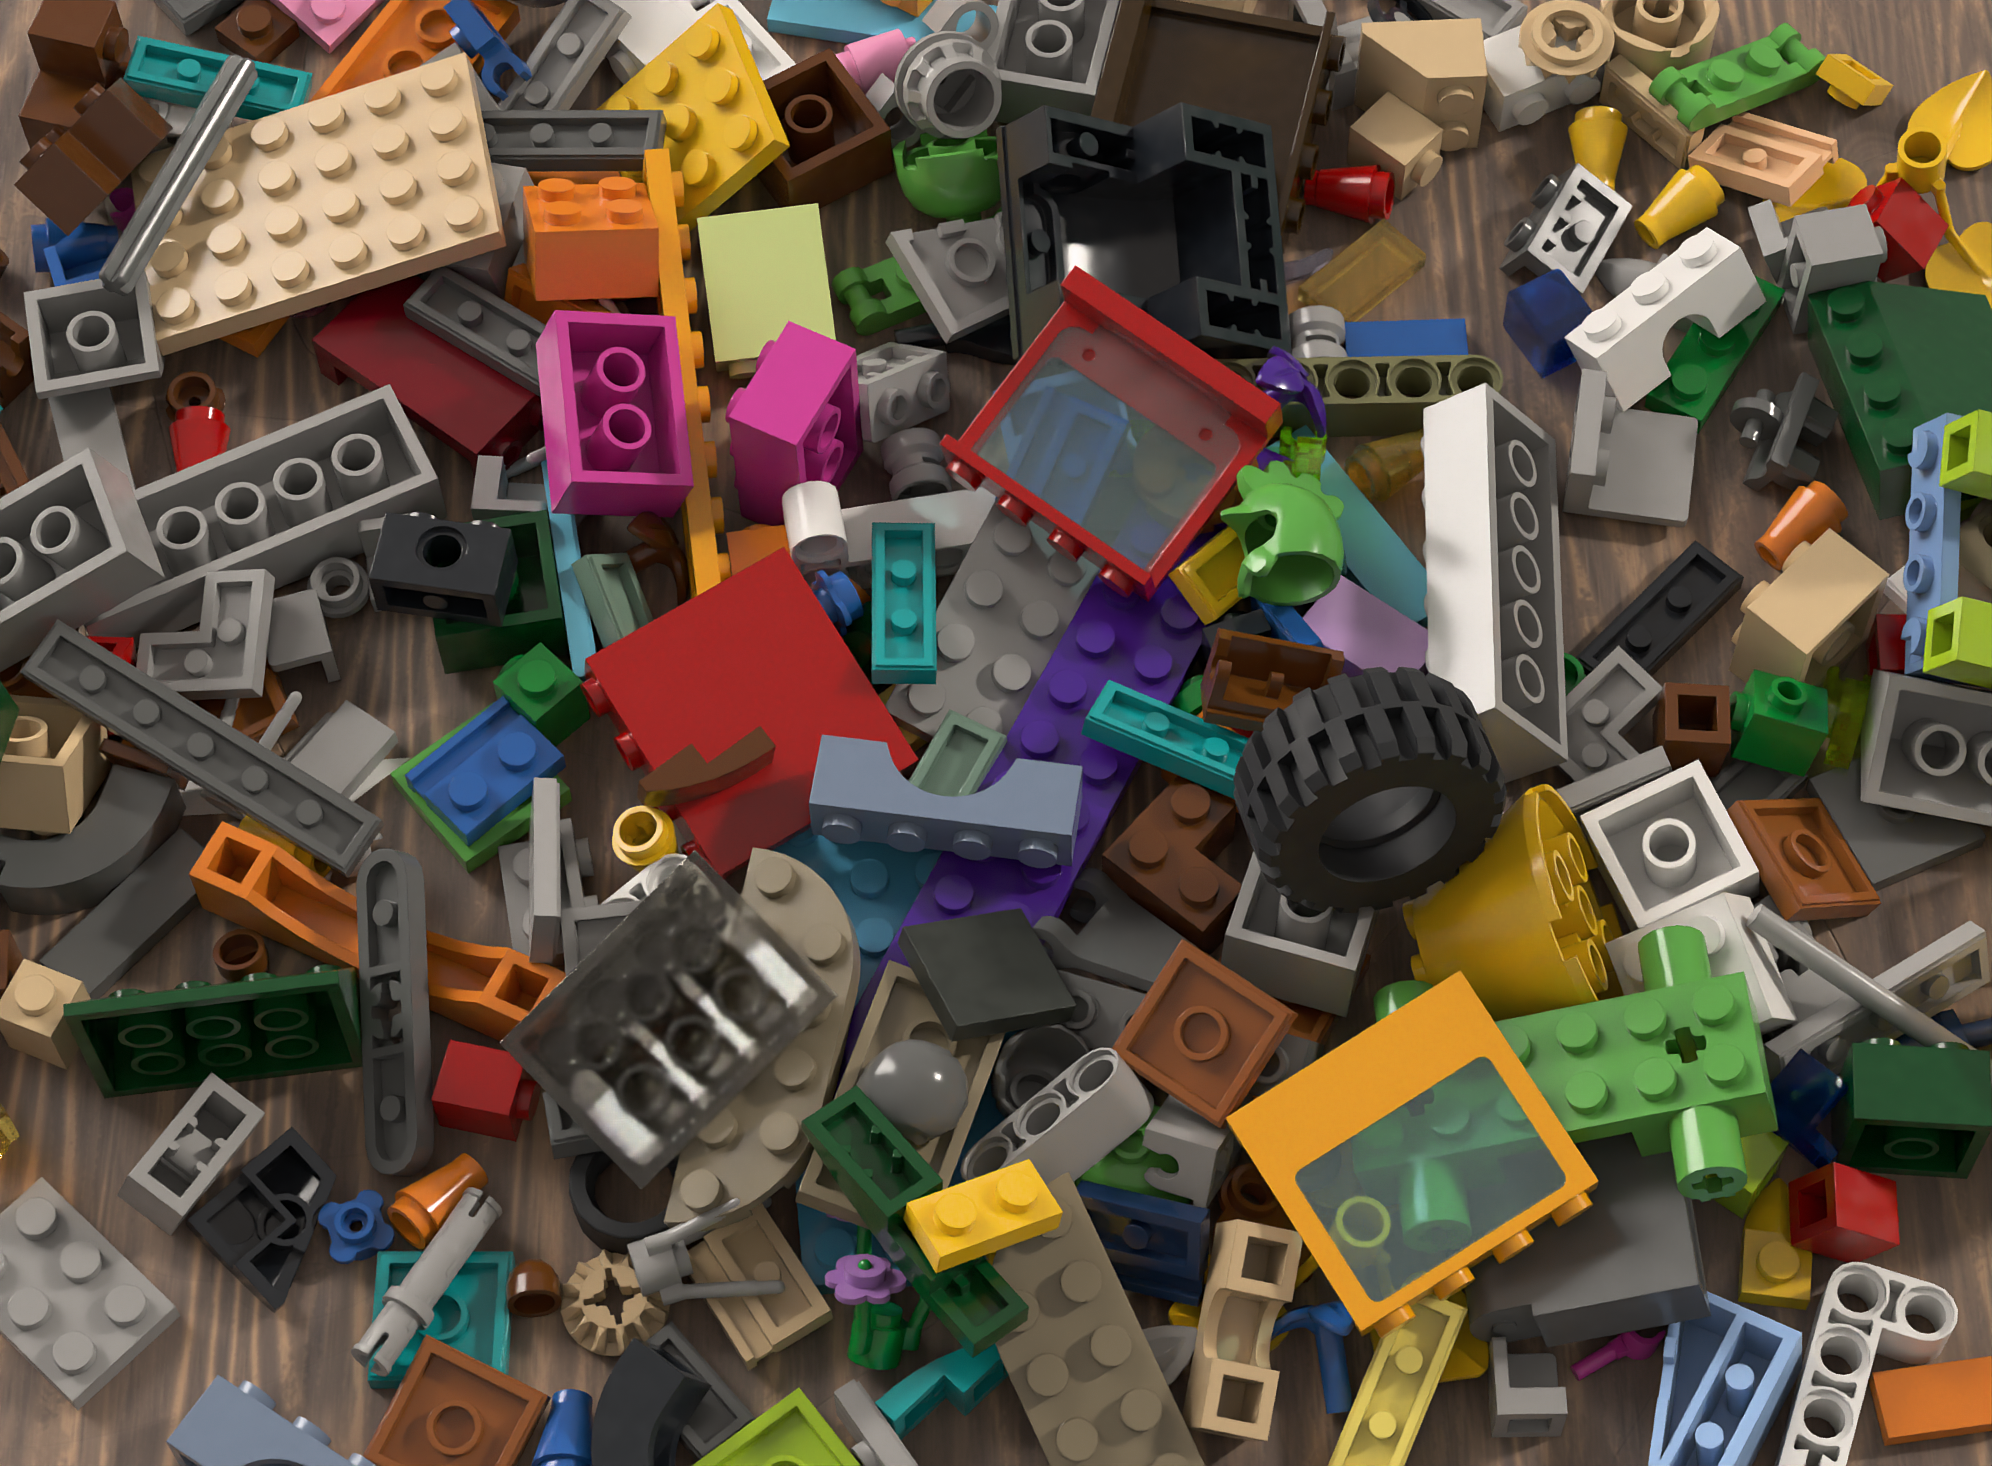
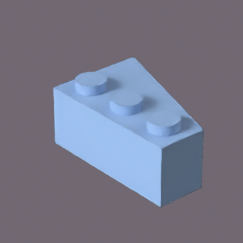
[1648,1291,1802,1466]

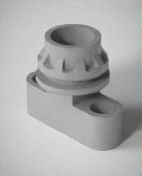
[866,0,1002,148]

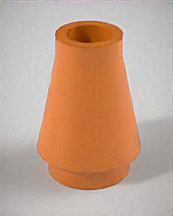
[1754,481,1848,570]
[387,1153,488,1249]

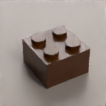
[757,48,893,209]

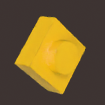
[1816,54,1894,109]

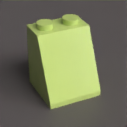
[697,203,836,379]

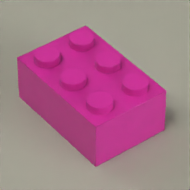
[536,310,694,518]
[725,321,864,526]

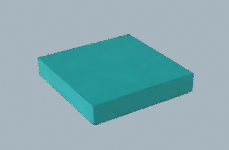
[367,1251,516,1389]

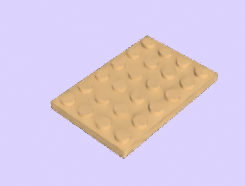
[131,52,507,356]

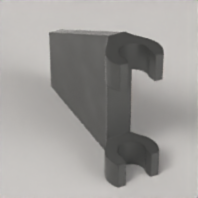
[1033,868,1198,992]

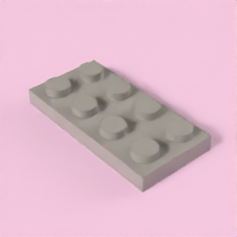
[885,498,1100,743]

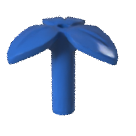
[1271,1300,1355,1414]

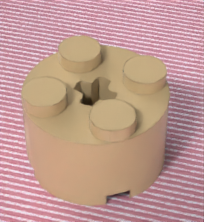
[1599,0,1720,81]

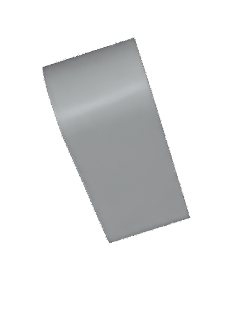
[960,1047,1154,1185]

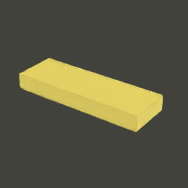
[1328,1282,1468,1466]

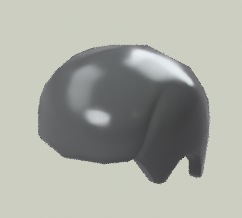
[991,1024,1090,1119]
[856,1039,968,1145]

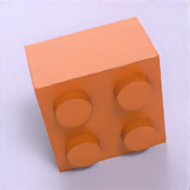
[523,176,659,301]

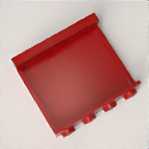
[580,547,919,890]

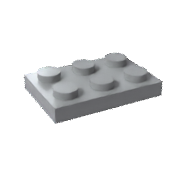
[0,1177,180,1410]

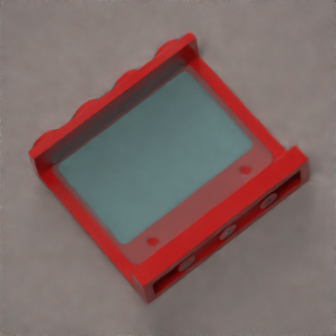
[939,265,1283,602]

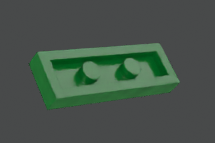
[1644,275,1785,434]

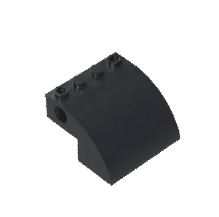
[996,102,1292,372]

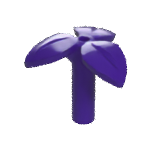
[1255,346,1326,439]

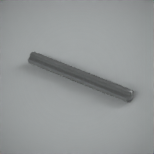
[99,54,258,296]

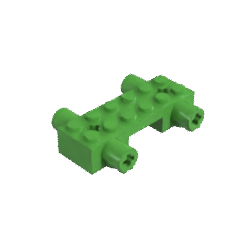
[1351,925,1779,1255]

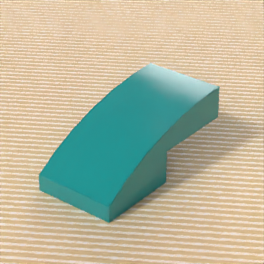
[875,1343,1009,1440]

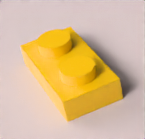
[903,1159,1063,1273]

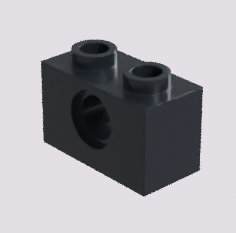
[368,512,518,627]

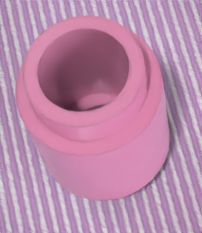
[835,29,916,95]

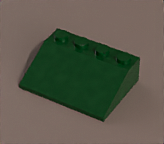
[1807,281,1992,520]
[63,965,363,1099]

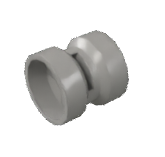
[1289,305,1348,358]
[880,428,952,501]

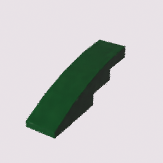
[801,1085,1029,1358]

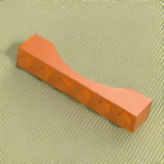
[189,821,569,1061]

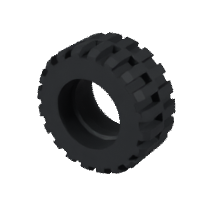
[1233,667,1507,914]

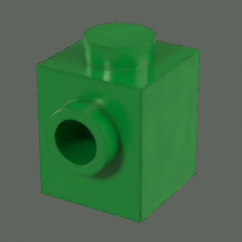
[493,642,591,747]
[1730,669,1828,777]

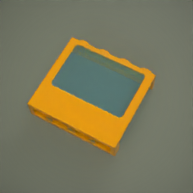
[1226,970,1599,1339]

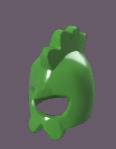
[1221,460,1344,606]

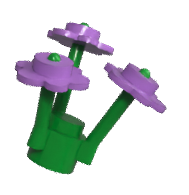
[825,1213,931,1370]

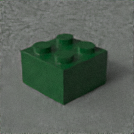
[433,510,570,674]
[1831,1038,1992,1179]

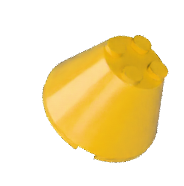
[1402,784,1625,1022]

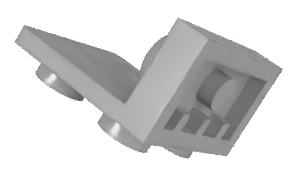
[1562,368,1698,528]

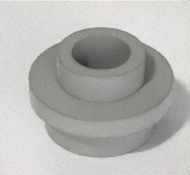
[307,557,370,618]

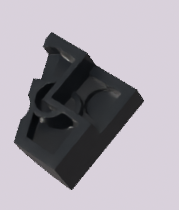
[186,1127,337,1313]

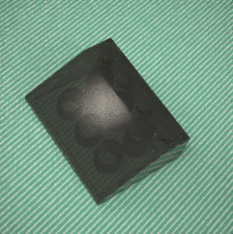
[499,850,838,1190]

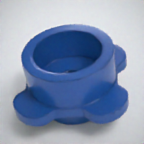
[811,570,863,637]
[318,1189,395,1264]

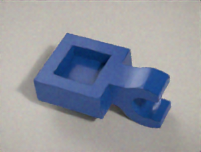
[443,0,532,101]

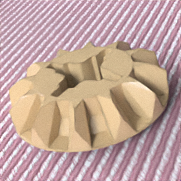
[1518,0,1615,84]
[561,1249,670,1356]

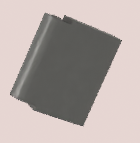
[1459,1132,1711,1347]

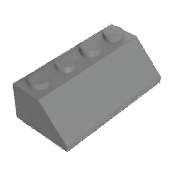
[1861,669,1992,826]

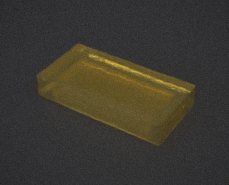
[1298,218,1426,322]

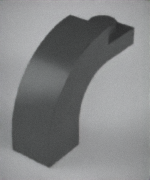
[0,764,186,915]

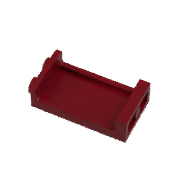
[312,275,544,478]

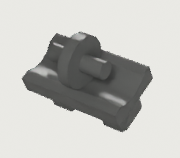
[1730,372,1838,492]

